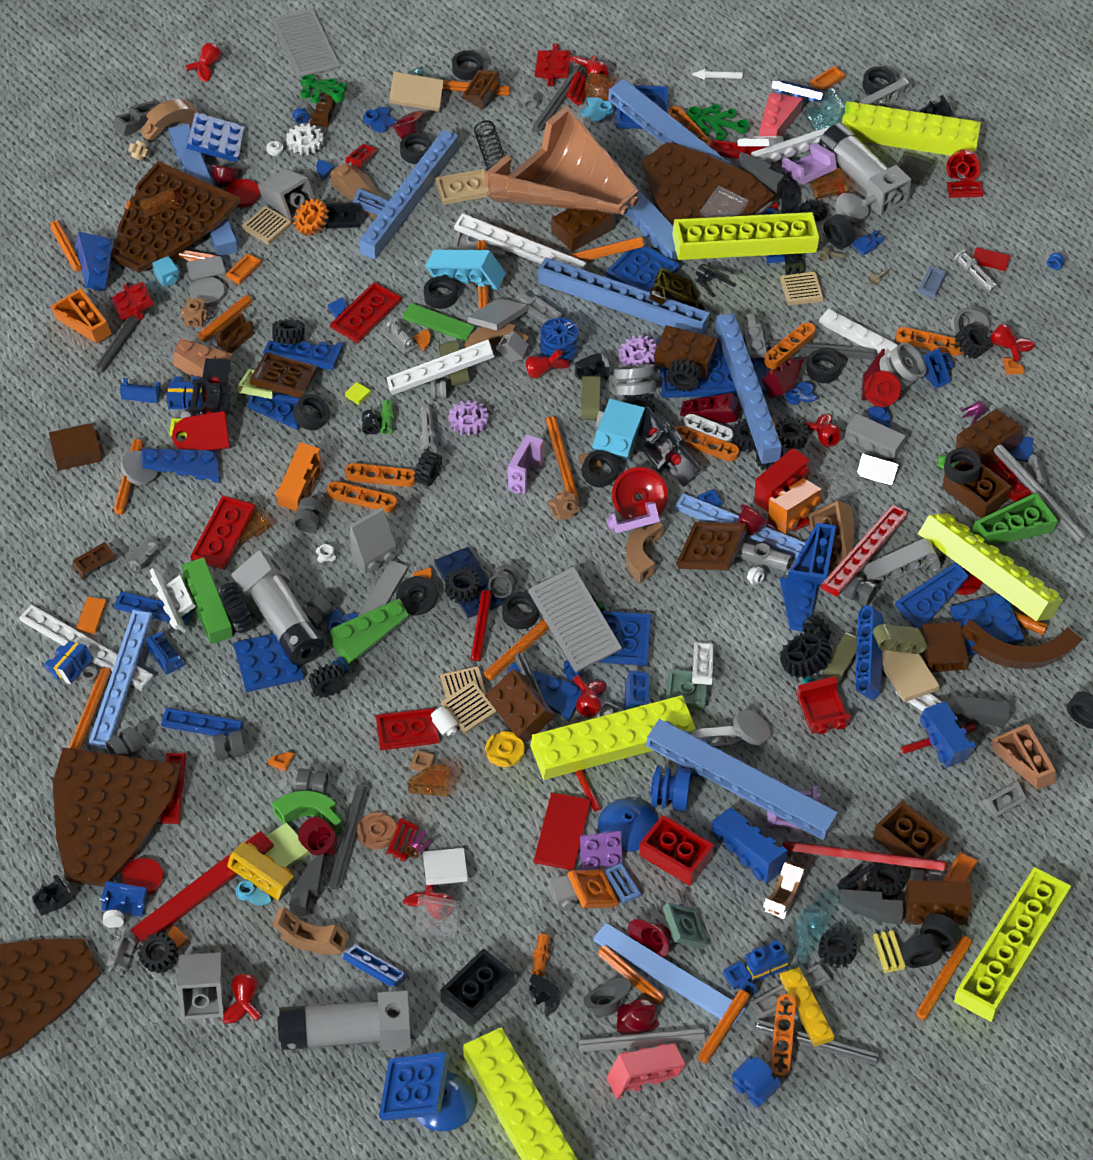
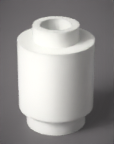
[431,706,459,737]

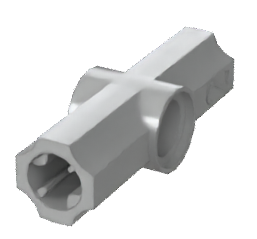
[736,541,792,571]

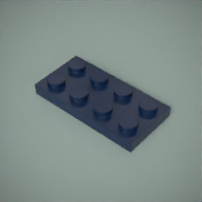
[434,547,502,619]

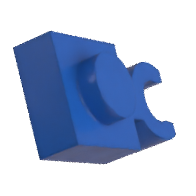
[852,231,884,256]
[867,407,891,429]
[723,961,757,995]

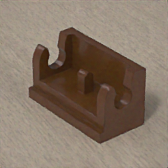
[310,92,336,127]
[216,313,255,353]
[73,542,116,580]

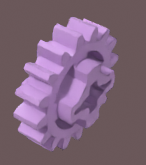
[618,335,657,366]
[448,400,488,436]

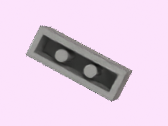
[845,413,906,461]

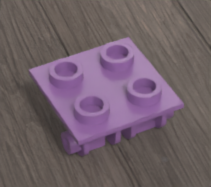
[579,831,622,870]

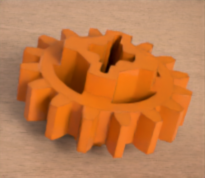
[293,198,329,236]

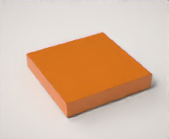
[567,870,619,908]

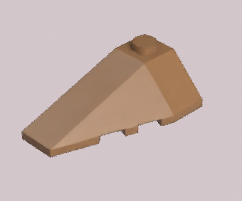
[331,163,385,220]
[808,501,854,572]

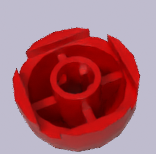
[946,149,981,182]

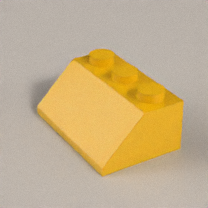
[227,841,294,901]

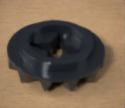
[800,199,828,222]
[803,615,832,640]

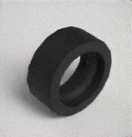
[452,50,483,81]
[862,66,895,95]
[400,133,432,164]
[823,214,856,249]
[424,276,458,309]
[806,349,842,383]
[293,394,330,431]
[944,448,981,484]
[582,450,619,488]
[502,592,539,630]
[1067,691,1093,729]
[920,913,962,952]
[901,934,943,968]

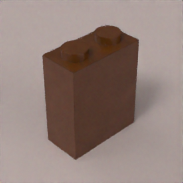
[49,423,104,471]
[920,621,968,673]

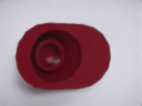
[390,111,424,140]
[209,165,247,186]
[738,504,776,535]
[298,817,338,857]
[628,919,674,957]
[617,998,660,1034]

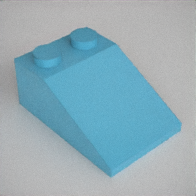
[592,399,645,461]

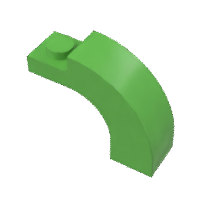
[272,791,343,835]

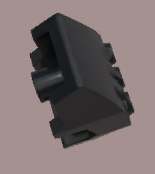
[919,95,952,117]
[574,354,609,379]
[32,874,72,916]
[529,973,560,1016]

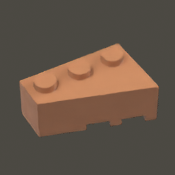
[173,338,232,379]
[992,724,1056,790]

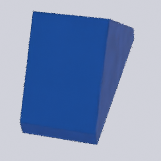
[923,348,952,389]

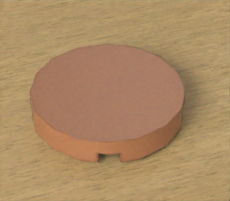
[357,812,396,849]

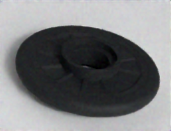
[396,576,438,615]

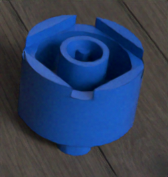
[731,1055,781,1108]

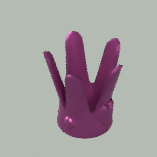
[960,401,987,426]
[405,830,433,858]

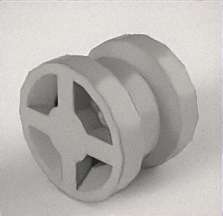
[431,381,446,399]

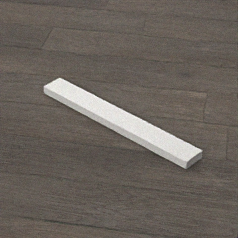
[454,213,587,270]
[19,605,154,691]

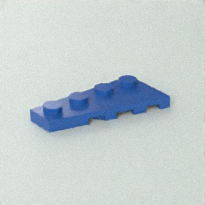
[263,340,343,370]
[141,449,219,483]
[895,562,968,629]
[505,663,582,721]

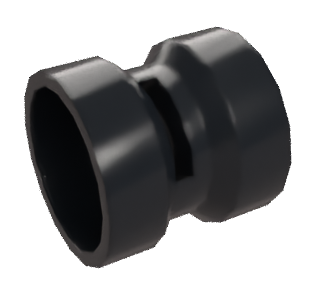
[362,409,380,435]

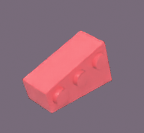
[759,93,803,136]
[606,1043,685,1099]

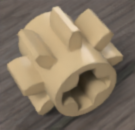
[128,140,151,161]

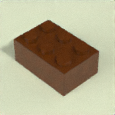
[551,209,614,252]
[654,325,718,378]
[956,408,1023,467]
[942,461,1012,519]
[485,669,556,742]
[873,801,949,871]
[904,880,972,926]

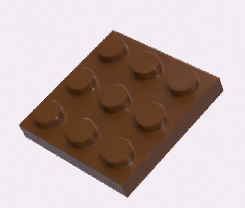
[249,352,318,398]
[676,522,748,571]

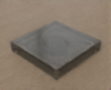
[897,150,937,187]

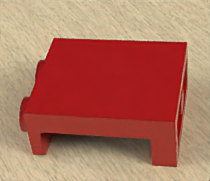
[796,676,851,735]

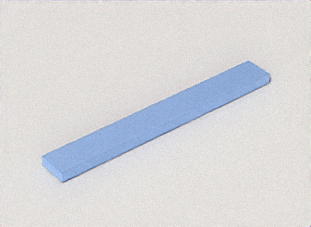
[675,493,806,559]
[88,610,153,749]
[594,923,746,1027]

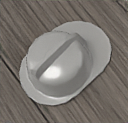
[948,308,989,334]

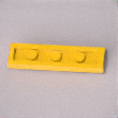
[780,967,834,1047]

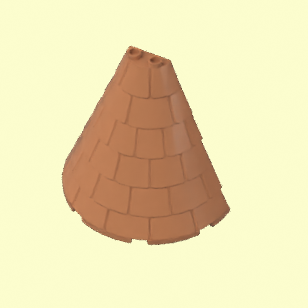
[485,105,639,216]

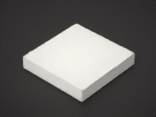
[738,136,783,146]
[423,848,467,885]

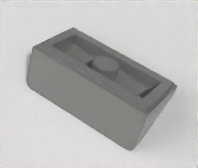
[186,256,225,280]
[981,781,1027,817]

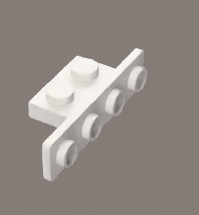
[150,568,196,633]

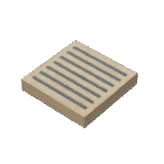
[242,206,292,245]
[780,272,823,306]
[440,666,487,698]
[441,681,496,734]

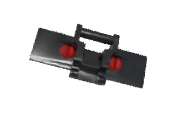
[188,358,233,415]
[638,407,702,487]

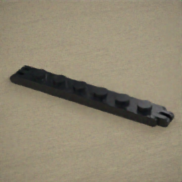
[780,180,803,275]

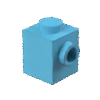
[153,256,180,287]

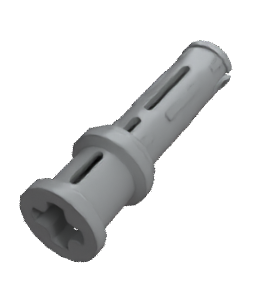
[954,249,998,294]
[420,406,437,453]

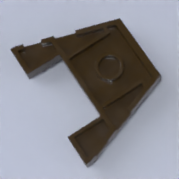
[648,268,711,321]

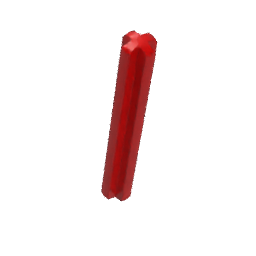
[471,590,492,662]

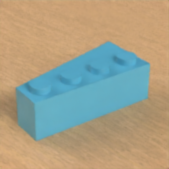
[425,249,506,290]

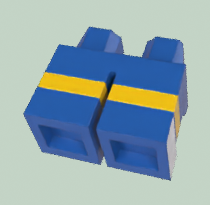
[167,376,204,409]
[44,642,94,684]
[743,940,789,983]

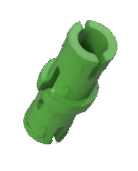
[380,400,394,434]

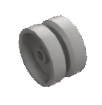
[879,343,926,390]
[614,364,656,395]

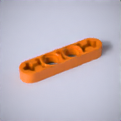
[668,106,711,147]
[764,322,815,369]
[896,327,964,356]
[674,426,739,461]
[345,463,416,487]
[327,481,397,512]
[771,994,796,1078]

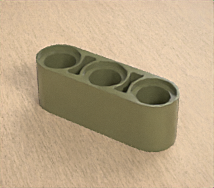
[438,341,469,387]
[581,375,600,420]
[873,624,927,654]
[823,632,857,683]

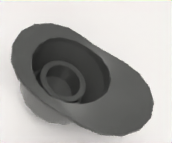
[583,978,631,1018]

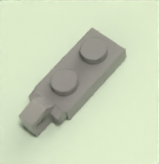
[516,292,562,324]
[743,314,767,359]

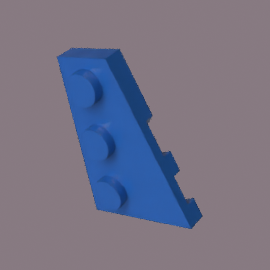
[248,393,305,430]
[779,577,817,632]

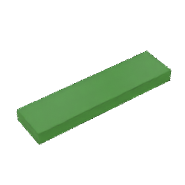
[403,303,475,342]

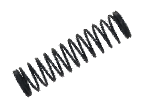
[474,120,511,174]

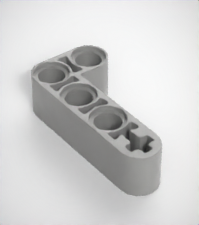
[862,539,941,586]

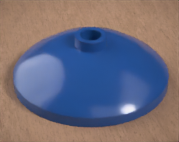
[598,799,658,852]
[415,1072,476,1131]

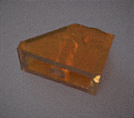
[585,72,615,102]
[408,764,451,797]

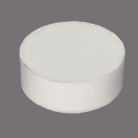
[103,910,124,928]

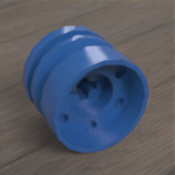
[540,318,578,363]
[650,765,691,811]

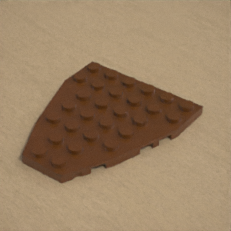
[642,142,774,226]
[111,161,241,273]
[52,747,181,887]
[0,939,101,1059]

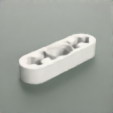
[683,414,733,443]
[691,726,742,746]

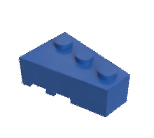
[75,232,113,291]
[788,523,836,586]
[920,701,976,768]

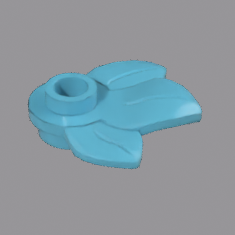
[580,97,614,122]
[236,878,271,906]

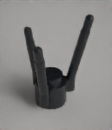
[696,264,736,297]
[837,862,889,891]

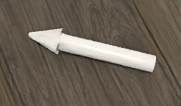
[692,69,742,80]

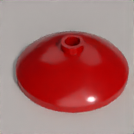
[612,467,668,520]

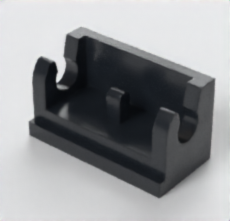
[325,203,360,229]

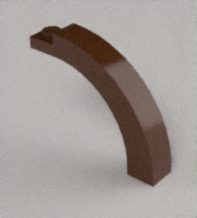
[961,619,1083,669]

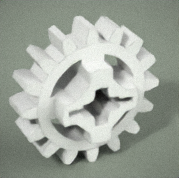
[286,123,323,155]

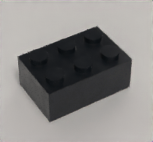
[440,948,515,1027]

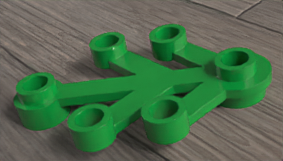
[300,75,348,103]
[686,104,749,141]

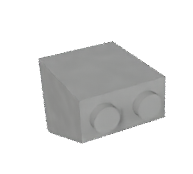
[258,169,315,223]
[177,952,224,1020]

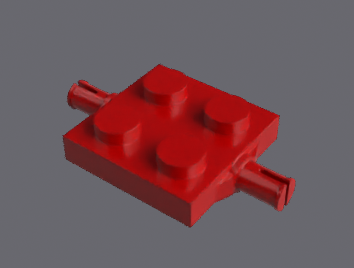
[535,43,571,87]
[111,282,154,320]

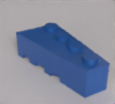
[711,807,787,884]

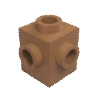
[181,298,208,327]
[547,491,580,520]

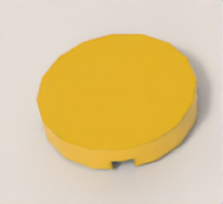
[485,731,525,767]

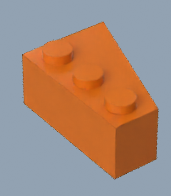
[50,288,112,343]
[276,442,322,511]
[768,478,822,534]

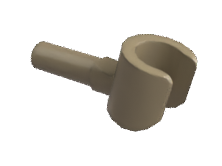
[819,247,845,260]
[868,269,889,285]

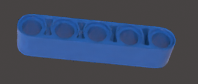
[855,605,883,700]

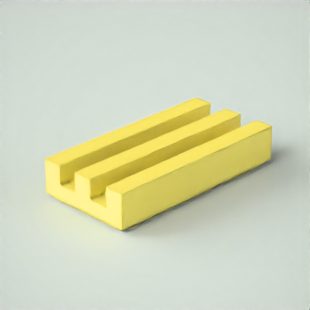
[872,930,905,973]

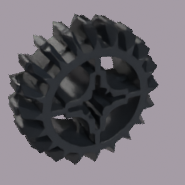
[219,582,255,633]
[780,631,833,679]

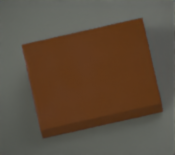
[461,70,501,109]

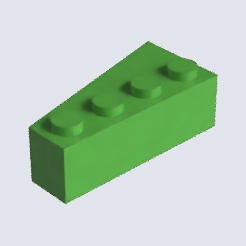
[971,492,1058,545]
[182,557,234,644]
[328,598,408,667]

